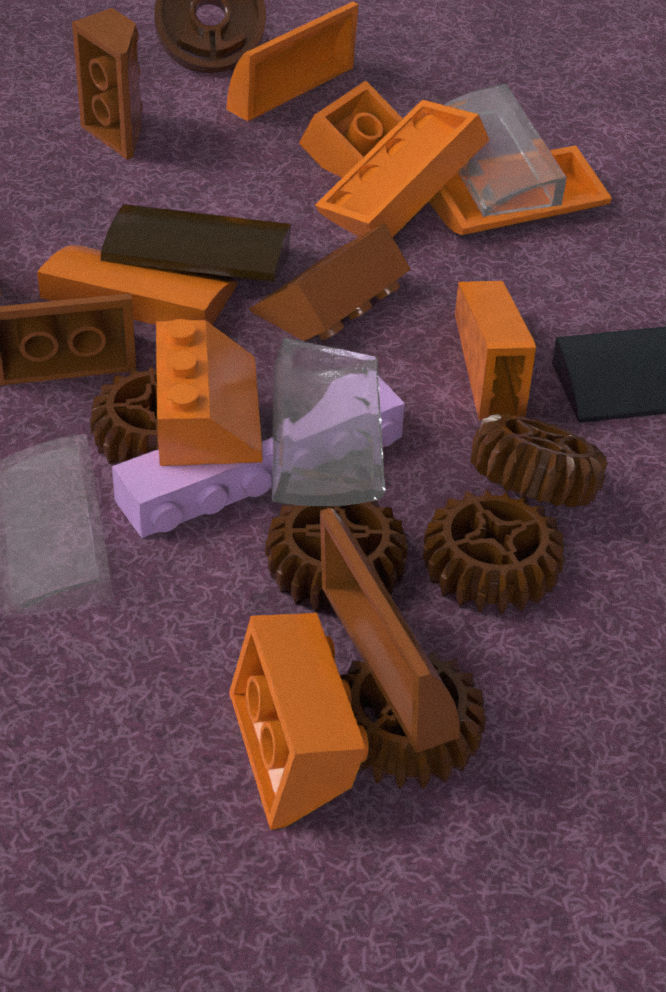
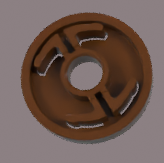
[154,0,266,73]

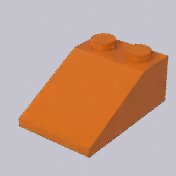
[298,81,403,178]

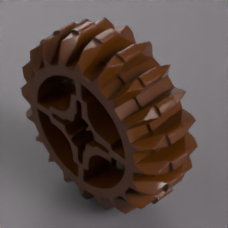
[90,365,159,464]
[470,413,608,508]
[265,487,408,614]
[422,488,565,615]
[340,649,486,790]

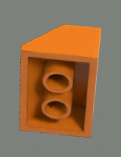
[156,319,263,466]
[229,613,369,830]

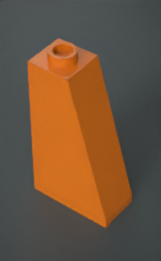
[455,281,536,420]

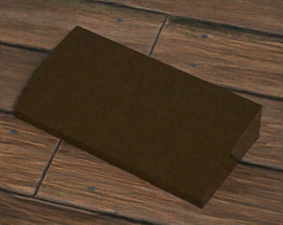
[101,204,291,282]

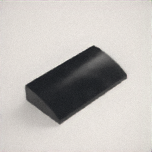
[552,326,666,423]

